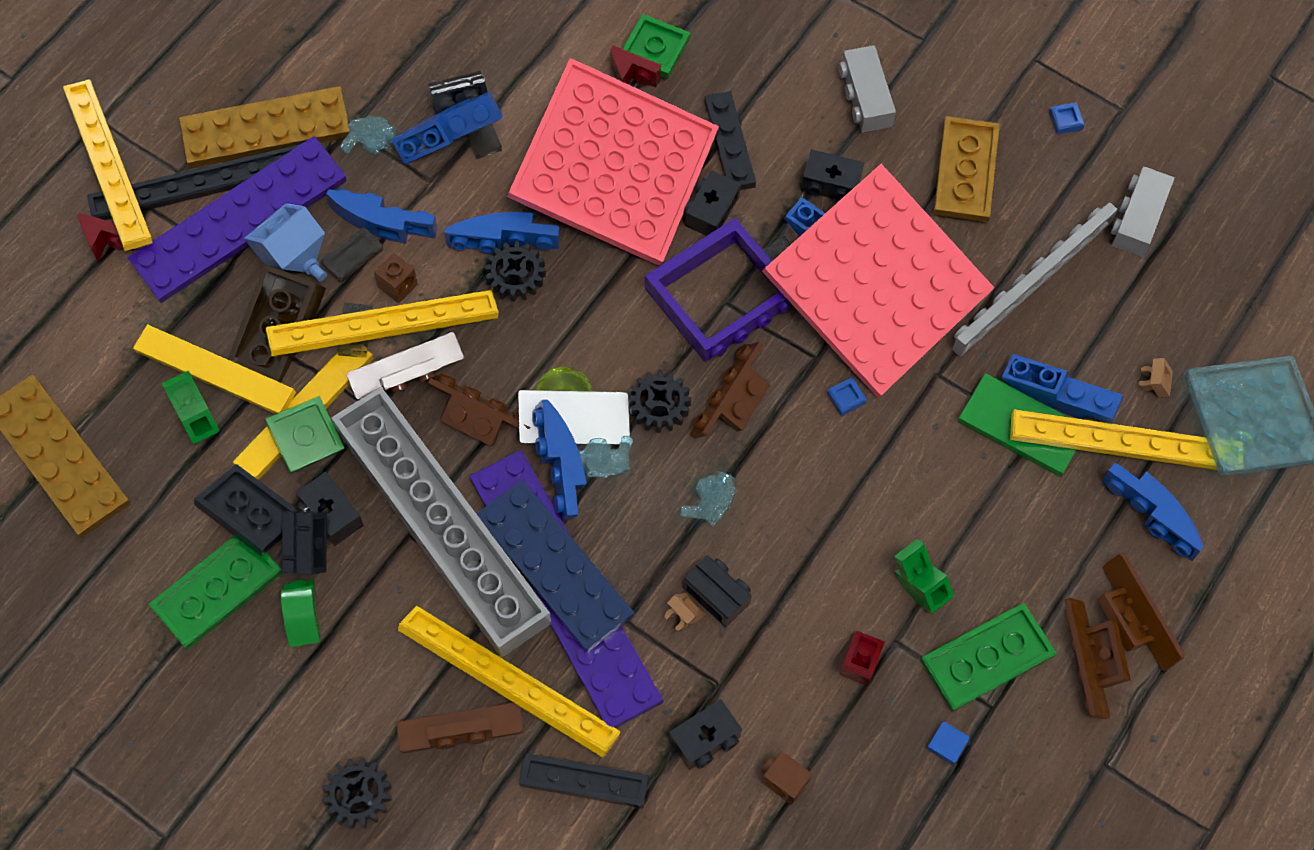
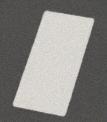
[518,390,630,444]

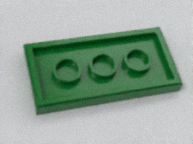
[957,373,1076,477]
[148,536,283,650]
[920,603,1057,712]

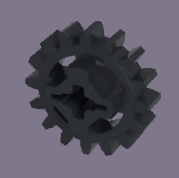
[484,241,546,301]
[628,370,691,433]
[322,758,392,829]

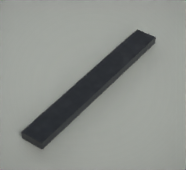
[87,144,301,220]

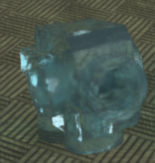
[339,116,397,154]
[579,436,633,478]
[681,471,737,525]

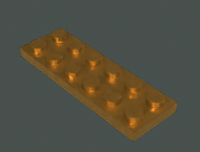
[179,86,351,169]
[0,374,131,538]

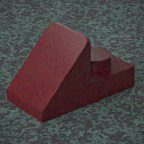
[610,45,661,88]
[77,213,135,261]
[840,630,885,686]

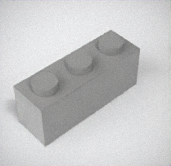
[838,45,896,133]
[1110,166,1175,257]

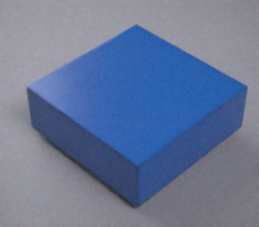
[1049,102,1085,134]
[827,377,867,416]
[927,721,970,766]

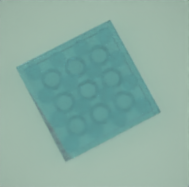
[1183,355,1314,476]

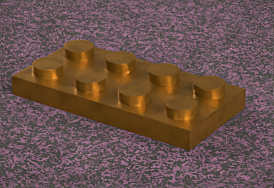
[933,116,1000,223]

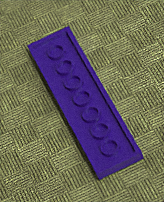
[127,136,347,303]

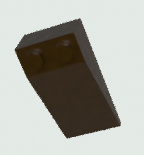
[228,264,326,383]

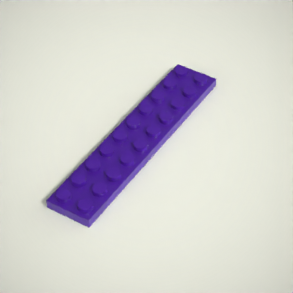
[469,450,663,728]

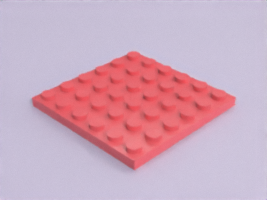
[507,58,719,266]
[762,164,994,398]

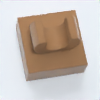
[1139,358,1173,397]
[664,593,706,631]

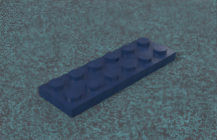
[476,480,634,653]

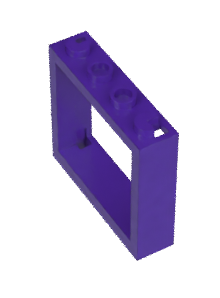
[645,218,792,362]

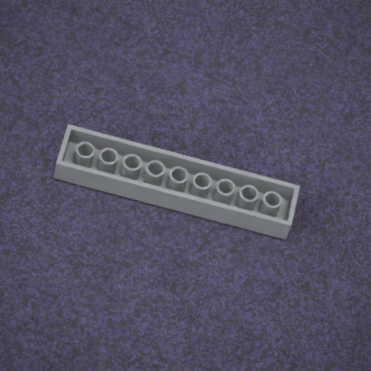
[332,386,551,658]

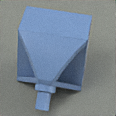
[244,203,327,282]

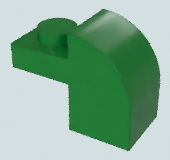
[161,370,220,444]
[894,539,954,614]
[281,579,320,647]

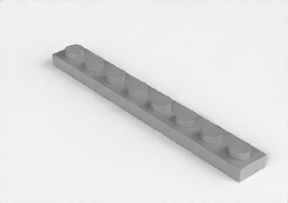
[952,202,1118,357]

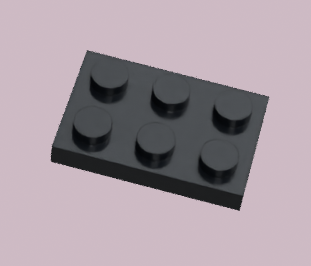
[194,464,299,557]

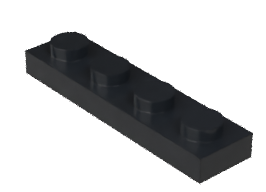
[704,91,756,190]
[519,753,649,809]

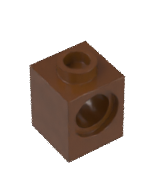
[374,253,418,304]
[761,751,812,805]

